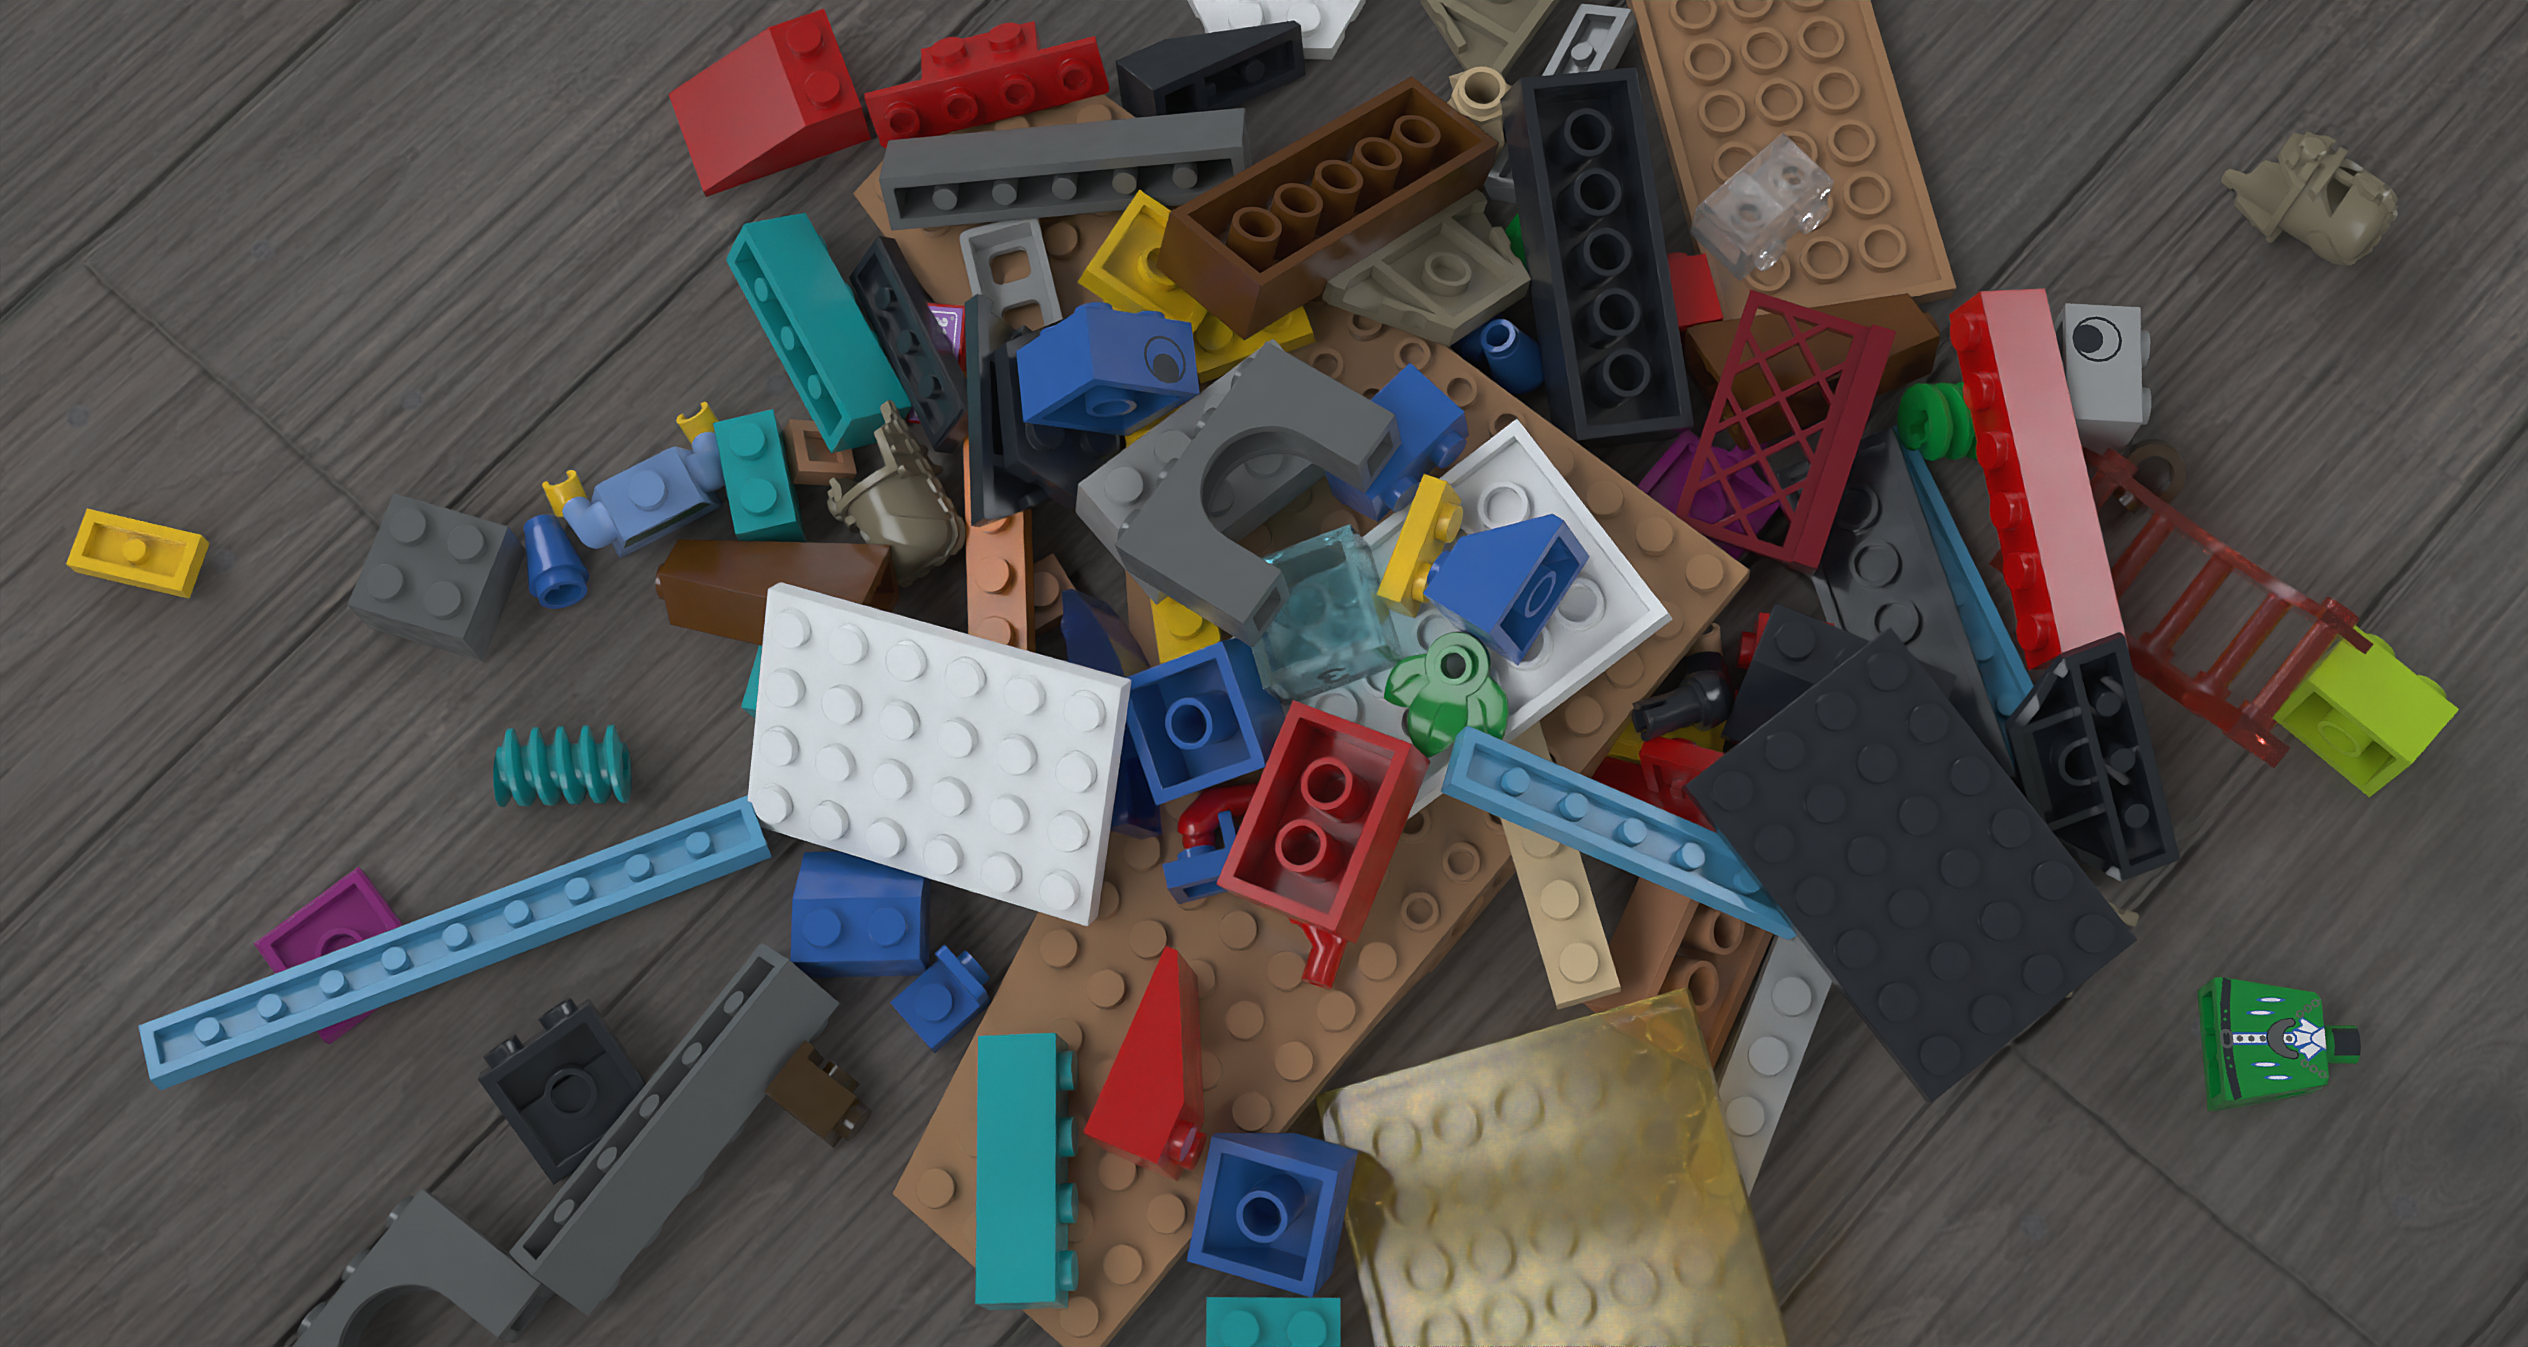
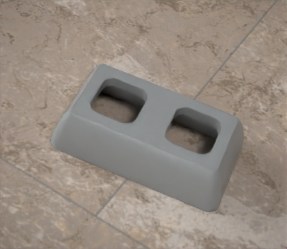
[959,218,1063,327]

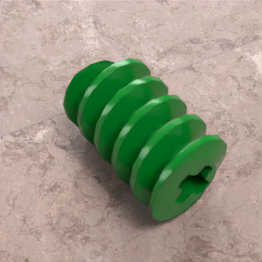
[1897,382,1977,461]

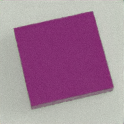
[253,866,403,1045]

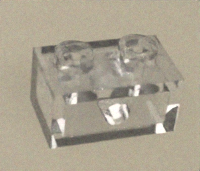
[1690,133,1834,281]

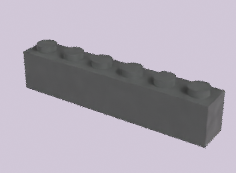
[879,108,1253,231]
[509,943,839,1316]

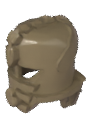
[2221,131,2398,266]
[827,399,966,588]

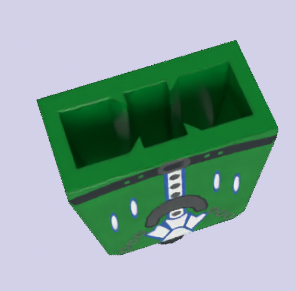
[2197,977,2361,1111]

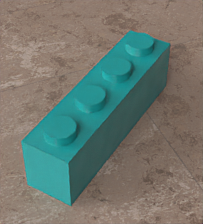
[725,213,912,454]
[975,1033,1079,1310]

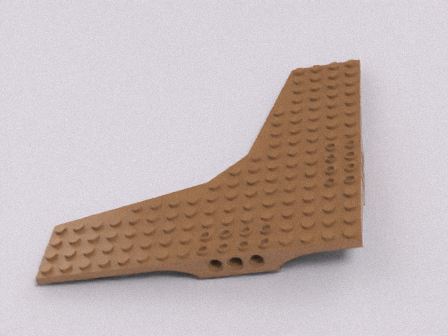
[853,48,1750,1347]

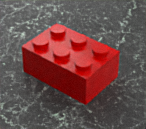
[1216,700,1431,944]

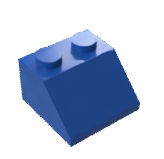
[1324,363,1469,522]
[1423,514,1590,666]
[790,851,930,978]
[1187,1133,1358,1298]

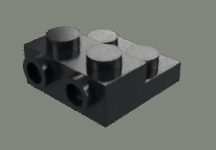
[478,997,647,1185]

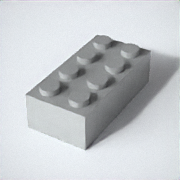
[1076,339,1326,605]

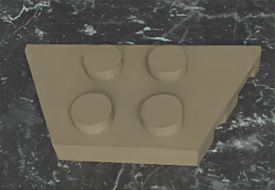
[1420,0,1560,79]
[1322,189,1531,347]

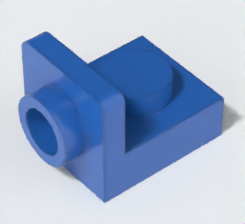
[1162,810,1240,904]
[890,945,991,1053]

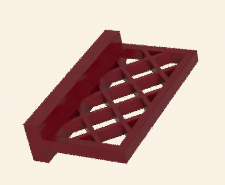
[1675,289,1897,575]

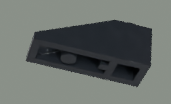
[1116,20,1305,118]

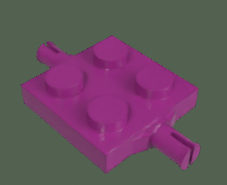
[1637,430,1781,561]

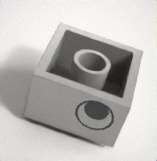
[2053,303,2151,468]

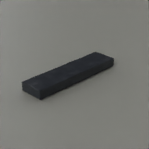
[849,235,968,454]

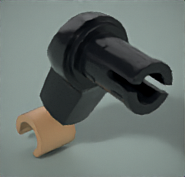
[1631,623,1733,742]

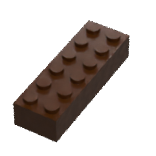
[1156,76,1499,340]

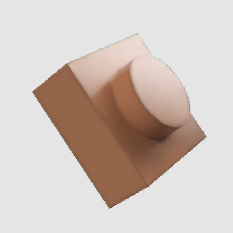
[782,419,857,486]
[1033,553,1085,639]

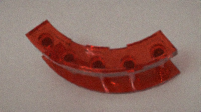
[1989,445,2374,768]

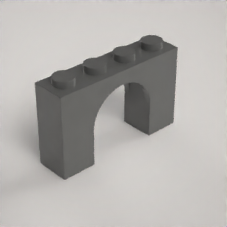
[1115,341,1402,648]
[293,1189,555,1347]

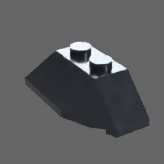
[2004,632,2181,882]

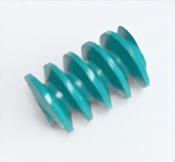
[493,724,632,807]

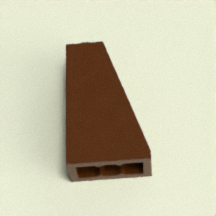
[1684,293,1941,452]
[656,539,900,646]

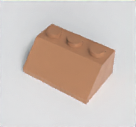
[1583,877,1773,1072]

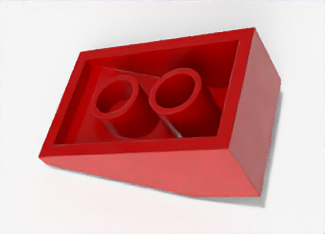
[668,8,871,197]
[1083,946,1207,1182]

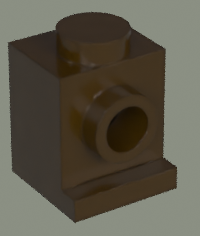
[764,1040,872,1148]

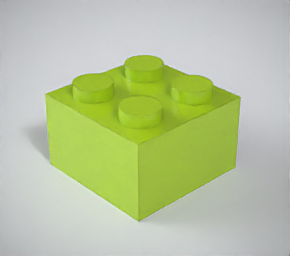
[2270,625,2459,798]

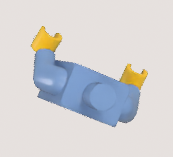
[542,402,725,558]

